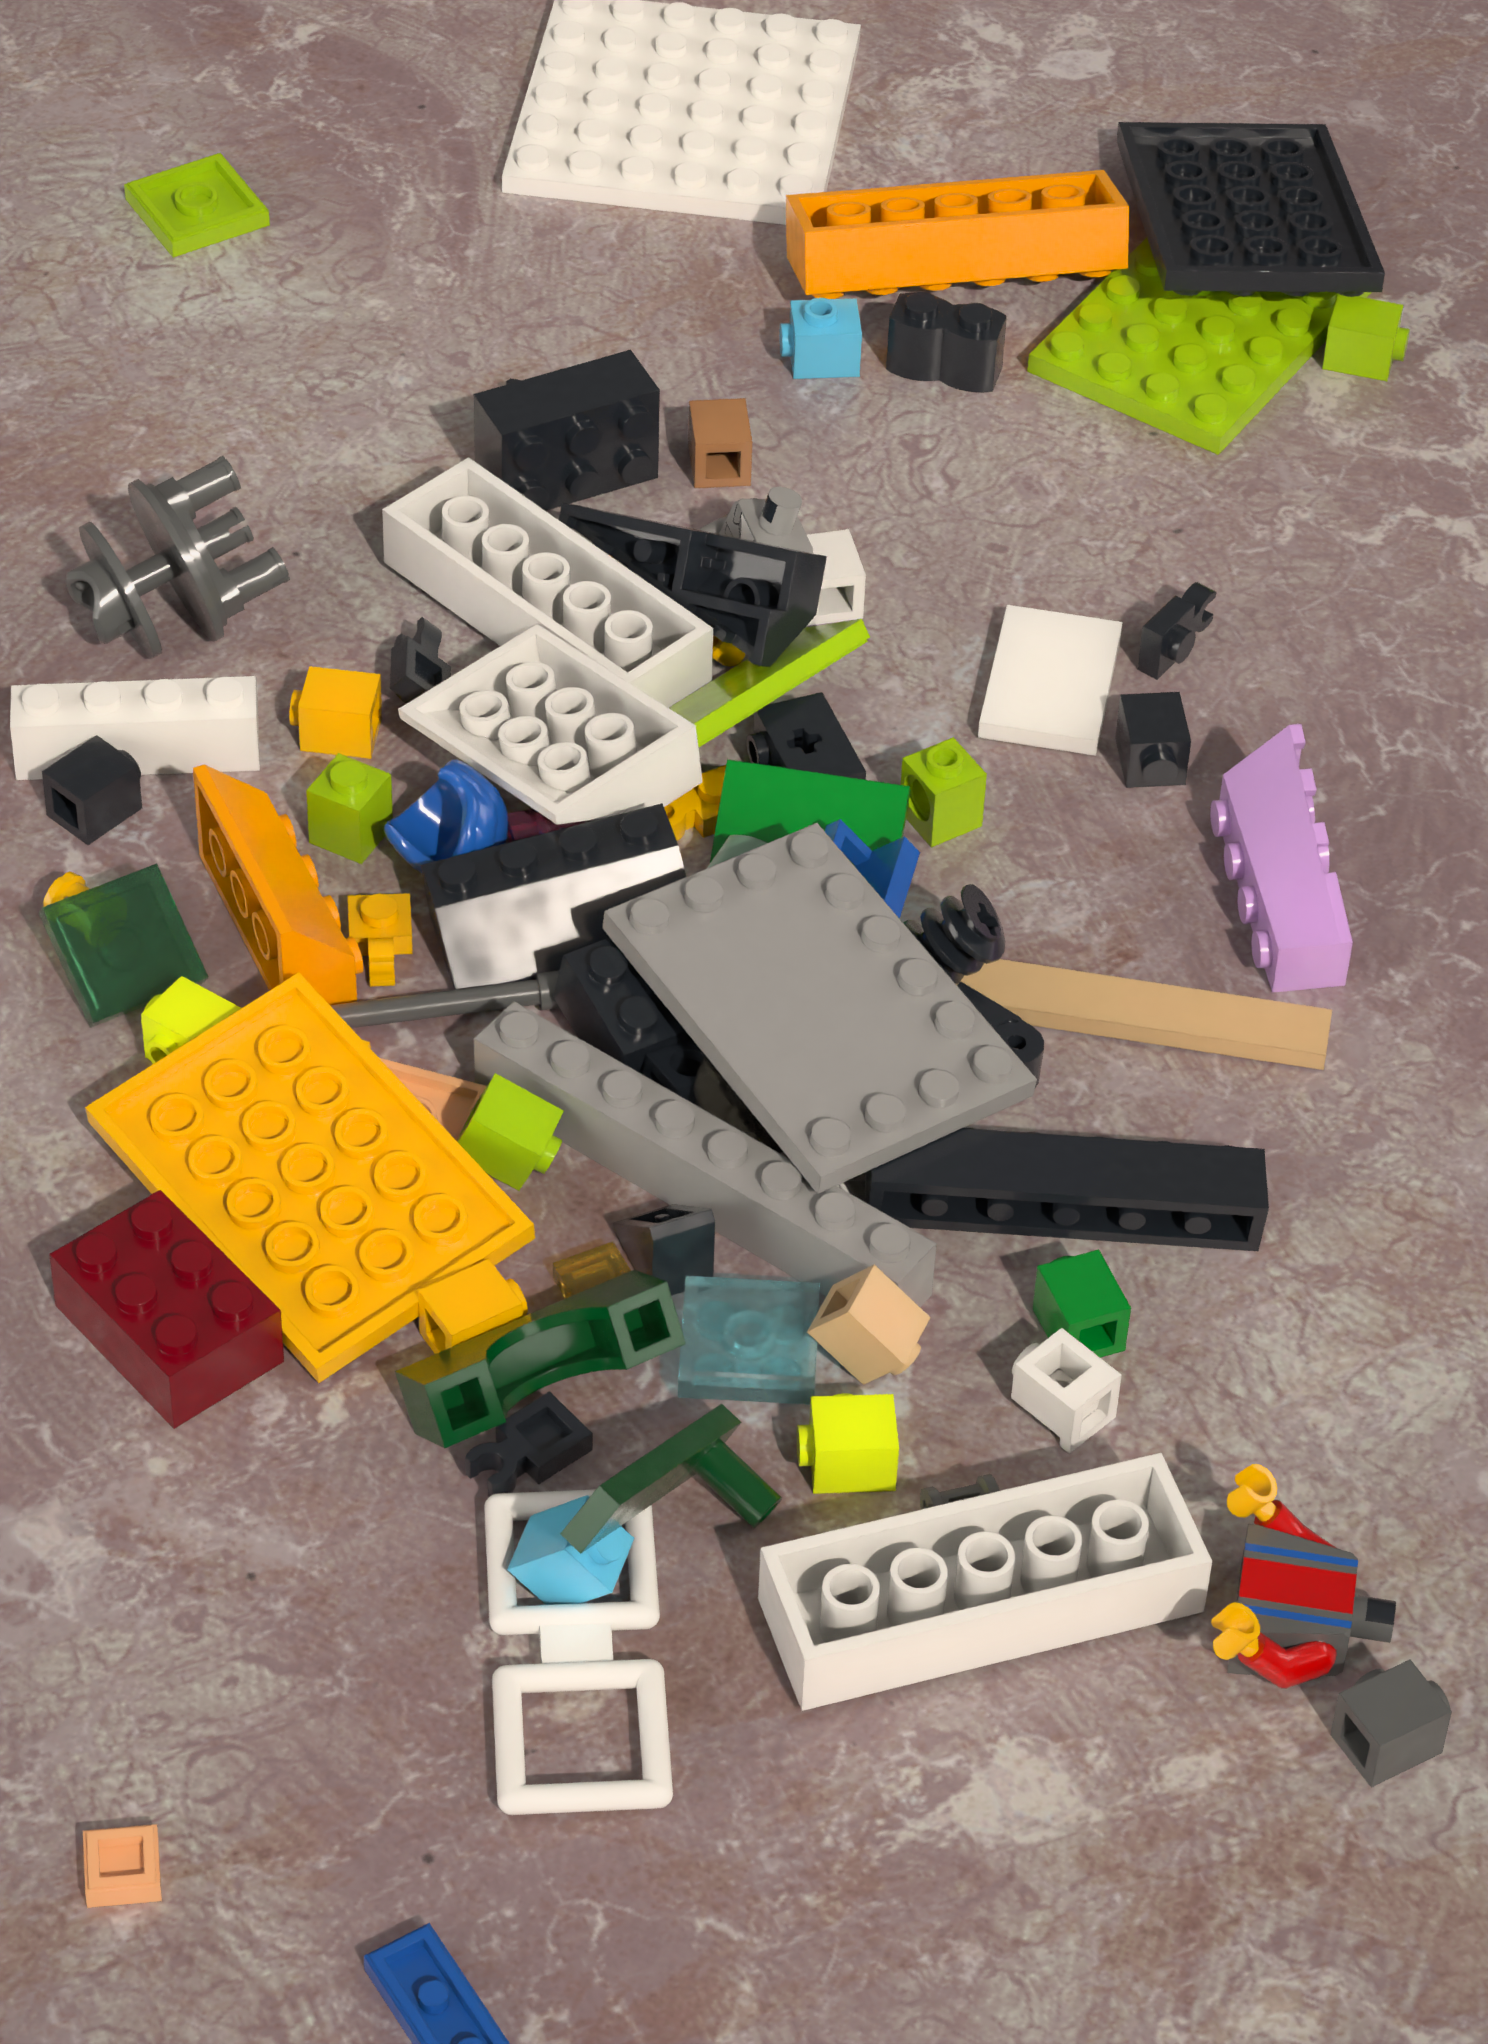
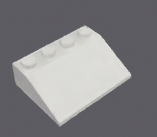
[398,624,703,825]

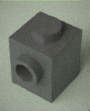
[1330,1659,1452,1788]

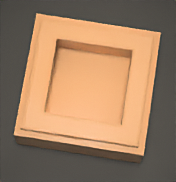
[83,1824,162,1908]

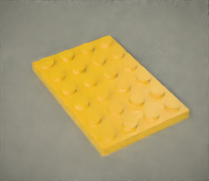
[85,972,535,1383]

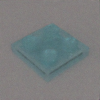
[678,1276,820,1405]

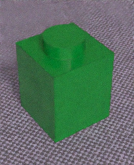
[1032,1249,1131,1358]

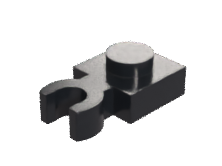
[1138,582,1217,680]
[465,1391,593,1497]

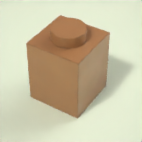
[688,398,753,488]

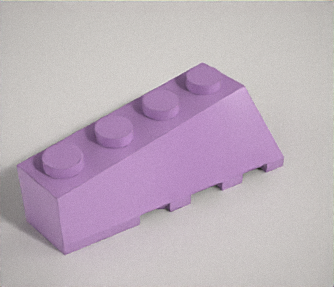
[1210,724,1353,993]

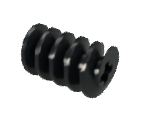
[903,884,1005,984]

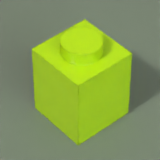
[1322,294,1410,381]
[306,753,393,864]
[457,1073,564,1191]

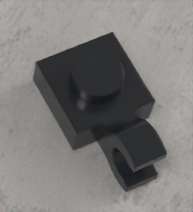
[390,617,451,704]

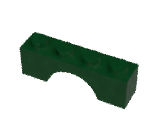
[395,1269,686,1448]

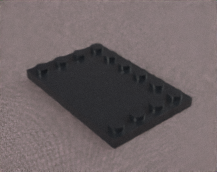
[1116,122,1385,297]

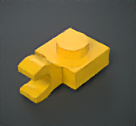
[348,893,413,987]

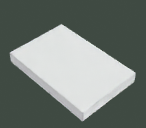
[978,605,1123,756]

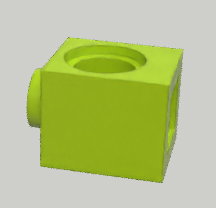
[900,737,987,848]

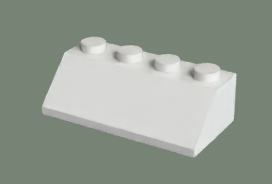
[10,676,260,780]

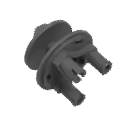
[65,456,290,659]

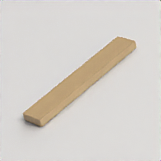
[956,959,1332,1070]

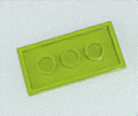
[669,619,870,748]

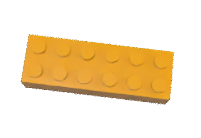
[786,170,1129,299]

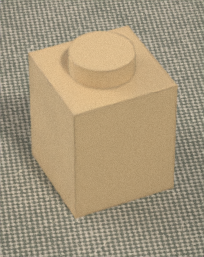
[807,1264,931,1385]

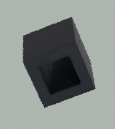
[1115,692,1191,788]
[42,735,142,845]

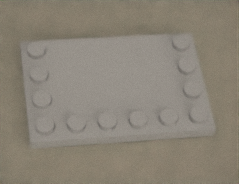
[602,823,1037,1194]

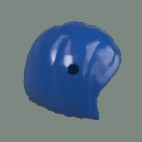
[384,759,509,873]

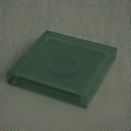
[38,863,209,1028]

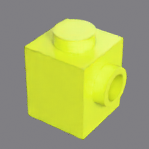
[141,976,241,1064]
[797,1393,899,1494]

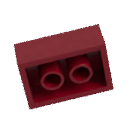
[49,1190,284,1429]

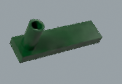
[560,1404,782,1554]

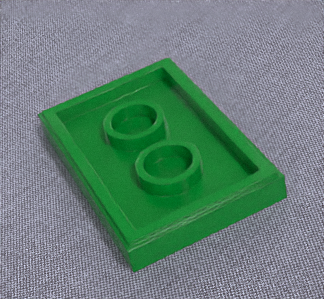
[710,759,911,866]

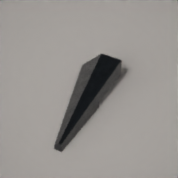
[559,503,827,667]

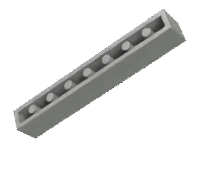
[474,1001,937,1307]

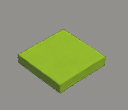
[124,153,270,258]

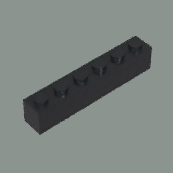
[865,1128,1269,1251]

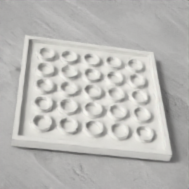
[502,0,861,225]

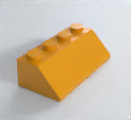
[193,764,364,1005]

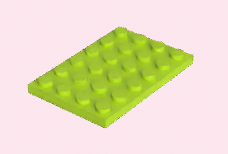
[1027,238,1372,455]

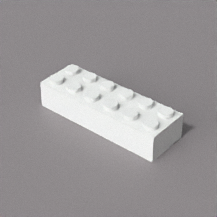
[382,457,713,708]
[758,1453,1212,1711]

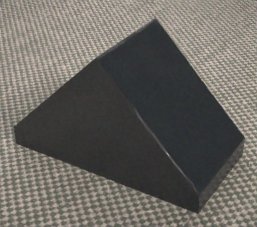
[613,1204,715,1296]

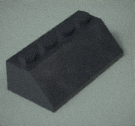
[421,803,686,990]

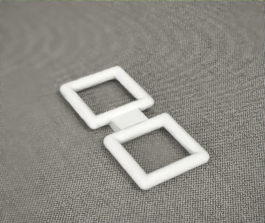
[484,1489,673,1815]

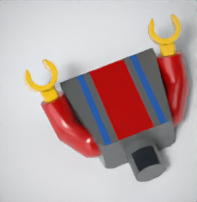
[1211,1464,1396,1689]

